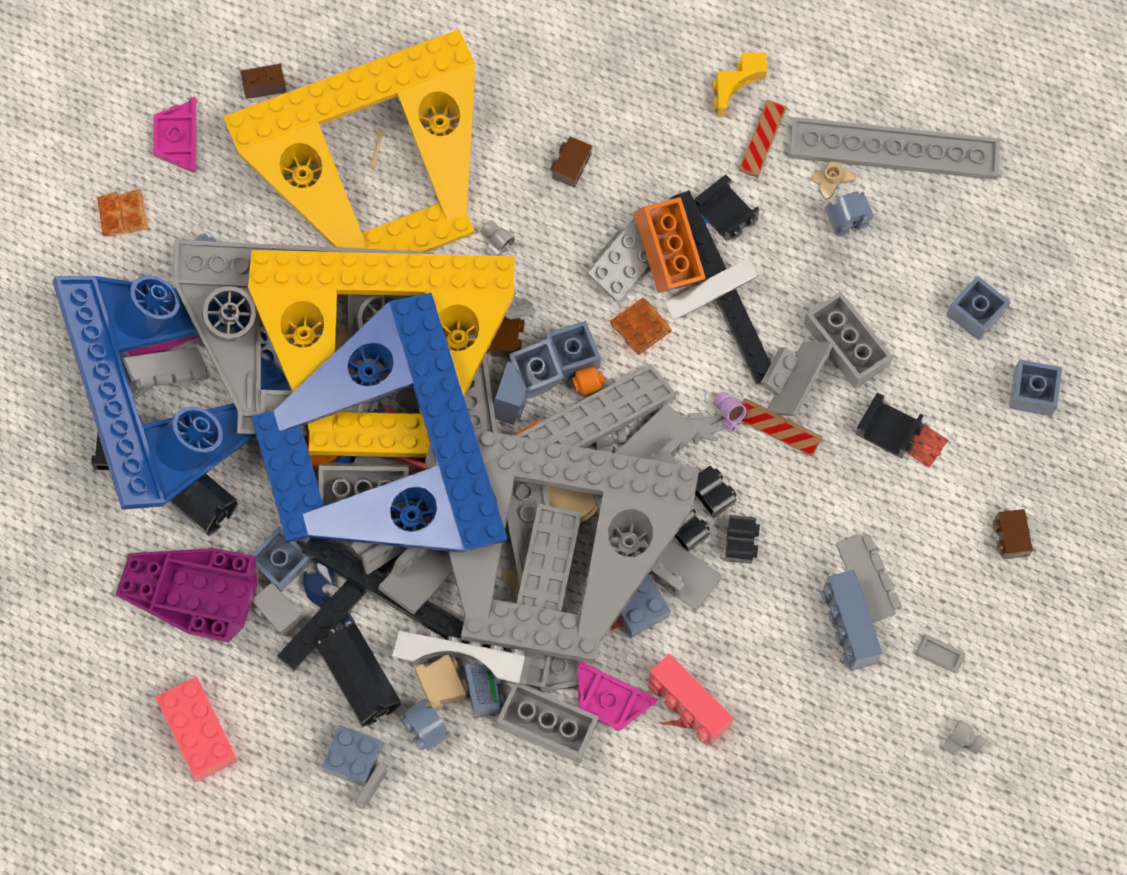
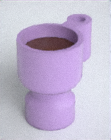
[714,392,746,433]

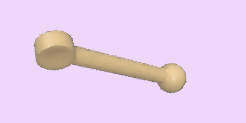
[369,129,385,169]

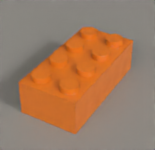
[633,197,706,294]

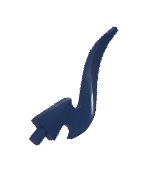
[304,561,356,626]

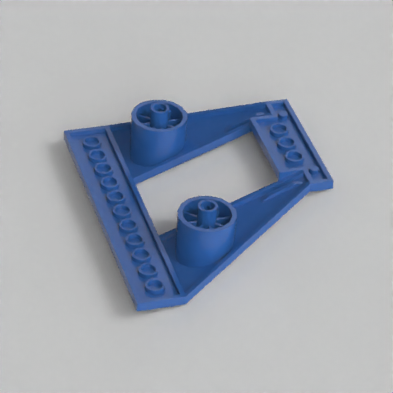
[52,275,291,510]
[251,292,507,553]

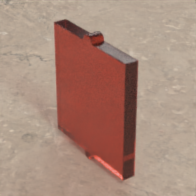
[907,425,948,468]

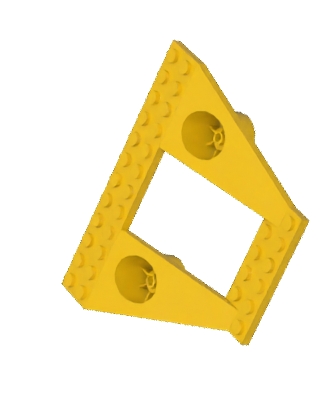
[223,29,476,252]
[248,250,515,458]

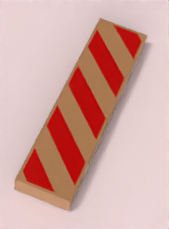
[739,100,787,178]
[741,398,823,457]

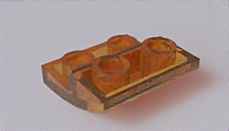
[97,189,149,236]
[610,297,672,355]

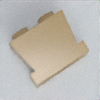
[415,654,469,712]

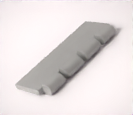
[123,347,207,389]
[836,534,902,623]

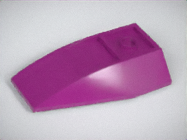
[115,548,258,643]

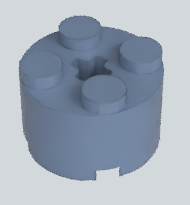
[825,191,874,237]
[400,698,450,752]

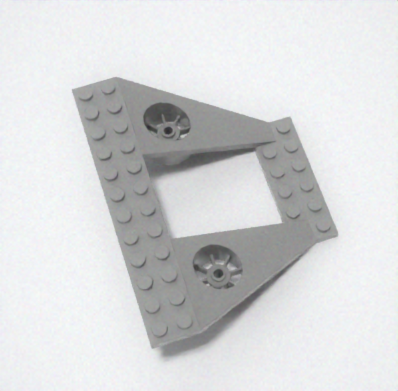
[173,240,434,436]
[426,429,699,664]

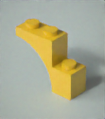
[712,53,767,117]

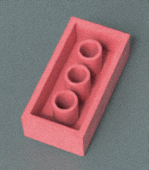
[647,653,734,746]
[155,676,238,782]

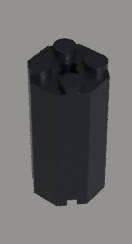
[169,474,238,536]
[315,622,401,728]

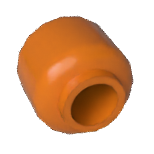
[572,366,605,397]

